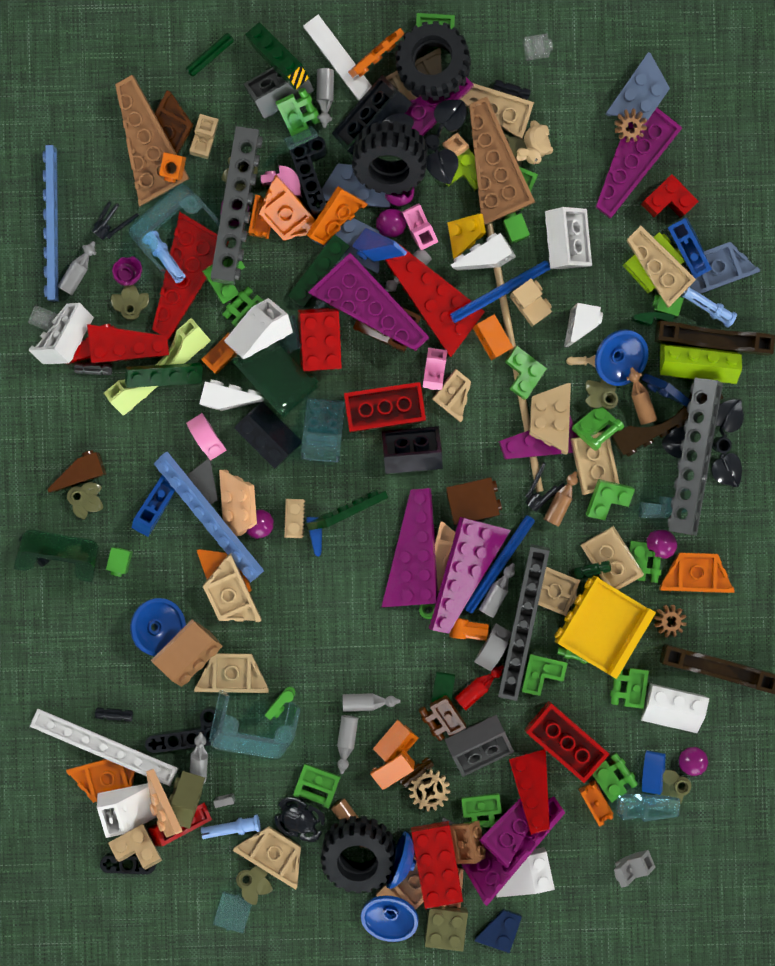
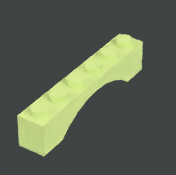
[104,318,211,416]

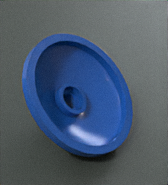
[595,329,648,386]
[130,598,186,656]
[386,831,416,889]
[361,896,419,942]

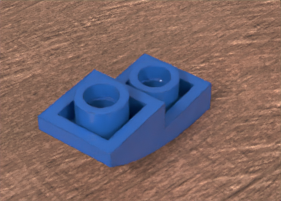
[642,751,665,795]

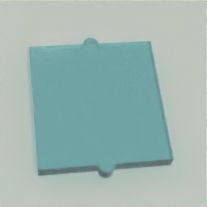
[284,126,318,150]
[276,315,301,354]
[213,892,252,934]

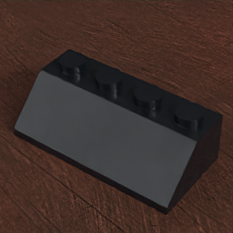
[332,75,413,155]

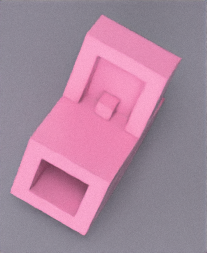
[261,166,302,198]
[402,203,438,250]
[423,348,447,390]
[186,413,227,461]

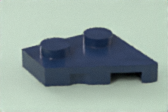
[642,373,691,407]
[474,909,522,953]

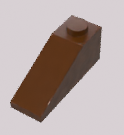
[48,450,106,493]

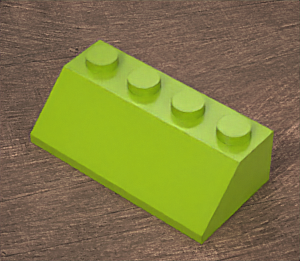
[660,343,742,384]

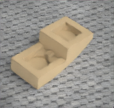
[189,114,219,159]

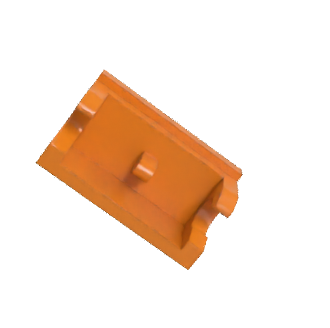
[248,195,271,239]
[473,314,514,361]
[201,333,237,375]
[373,720,419,763]
[370,750,415,790]
[578,780,614,827]

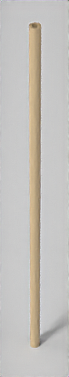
[485,223,543,492]

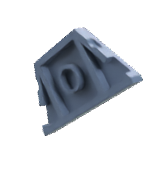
[605,52,670,121]
[316,163,390,209]
[312,218,379,274]
[690,242,760,294]

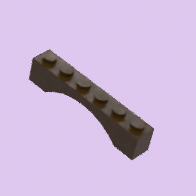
[654,321,775,356]
[610,393,724,457]
[659,643,775,694]

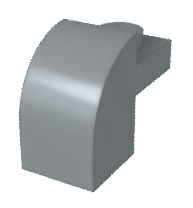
[474,623,512,671]
[614,850,656,888]

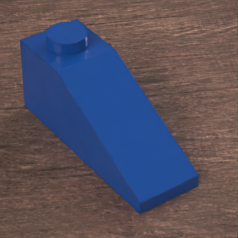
[668,217,712,278]
[352,228,407,262]
[131,475,175,537]

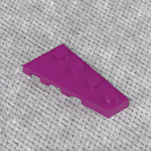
[404,77,474,136]

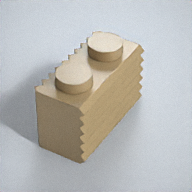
[284,499,306,538]

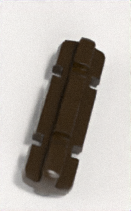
[399,757,434,788]

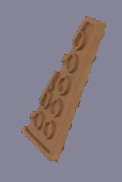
[115,75,190,207]
[469,97,535,225]

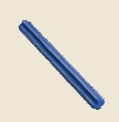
[450,261,550,323]
[464,515,535,613]

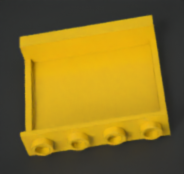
[554,576,656,679]

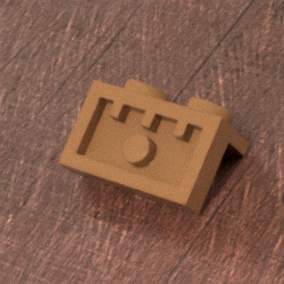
[450,821,486,864]

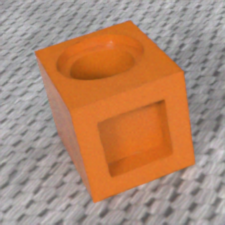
[159,152,186,183]

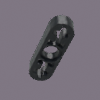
[100,854,157,874]

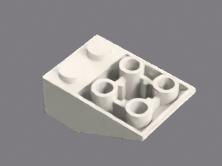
[451,233,516,271]
[224,298,293,359]
[199,379,264,411]
[97,783,156,838]

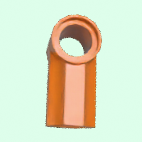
[449,618,489,641]

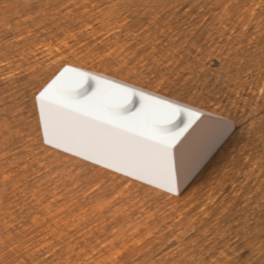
[545,207,592,269]
[564,303,603,347]
[641,683,709,733]

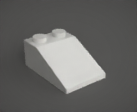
[496,847,555,897]

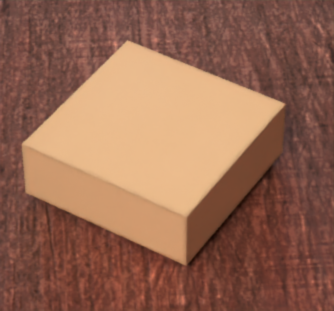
[442,132,469,157]

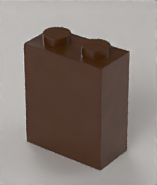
[446,477,502,525]

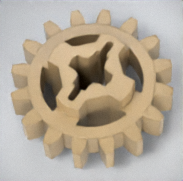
[409,768,450,811]

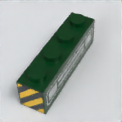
[245,22,310,90]

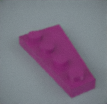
[498,416,578,459]
[479,799,529,868]

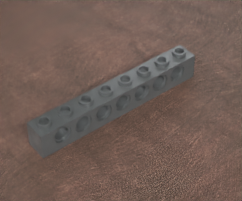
[211,126,263,285]
[668,378,723,536]
[498,544,550,701]

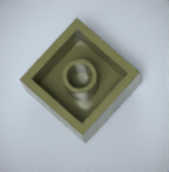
[169,771,205,829]
[424,906,468,952]

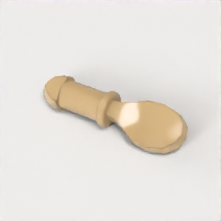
[566,355,596,367]

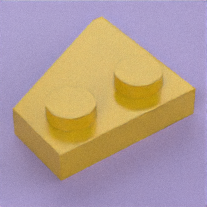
[447,214,486,259]

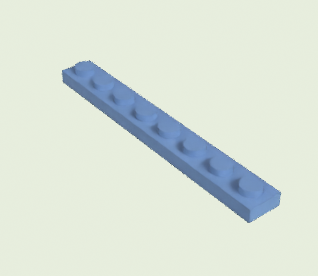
[43,145,59,302]
[154,452,264,583]

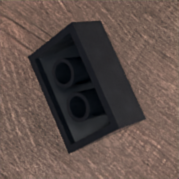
[234,401,303,469]
[382,426,443,474]

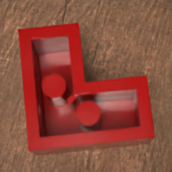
[641,174,699,218]

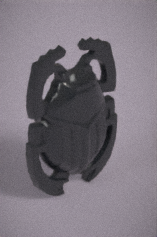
[275,797,325,842]

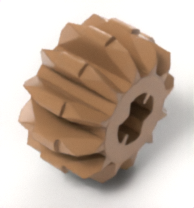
[614,108,647,142]
[654,605,686,637]

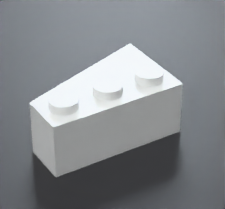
[29,303,94,364]

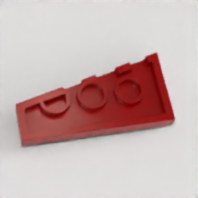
[87,324,169,363]
[509,749,550,835]

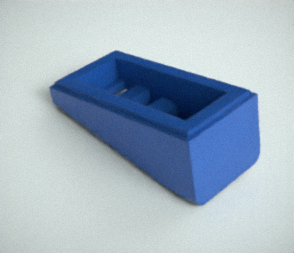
[306,517,322,556]

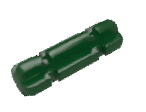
[574,561,611,579]

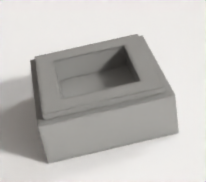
[214,793,235,808]

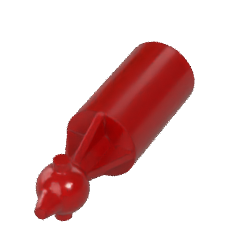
[455,665,504,710]

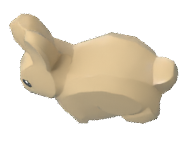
[515,121,553,165]

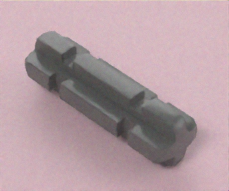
[74,363,112,375]

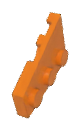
[348,28,405,78]
[306,186,368,245]

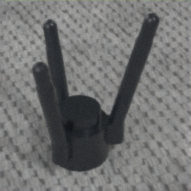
[91,201,139,240]
[525,462,565,512]

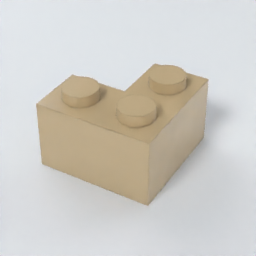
[509,279,552,327]
[108,824,162,870]

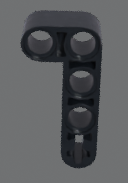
[290,136,327,217]
[145,706,222,753]

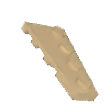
[460,83,534,139]
[626,226,696,308]

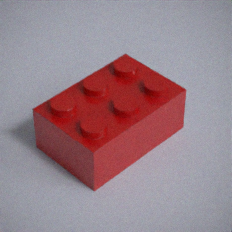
[298,308,342,371]

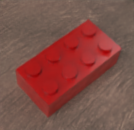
[344,382,426,432]
[524,701,610,783]
[411,821,463,909]

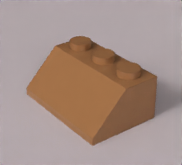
[151,619,223,687]

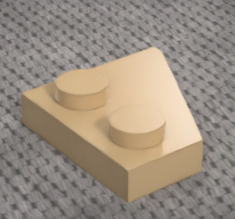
[432,369,471,422]

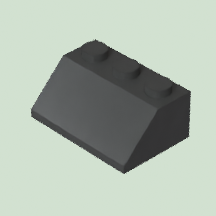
[244,67,314,119]
[445,715,514,777]

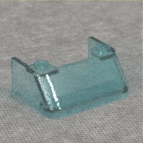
[129,184,220,274]
[209,690,301,759]

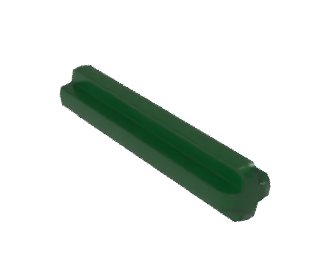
[186,33,234,77]

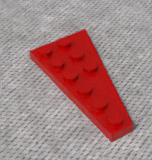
[152,211,229,340]
[385,241,485,357]

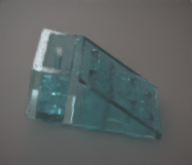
[301,398,345,463]

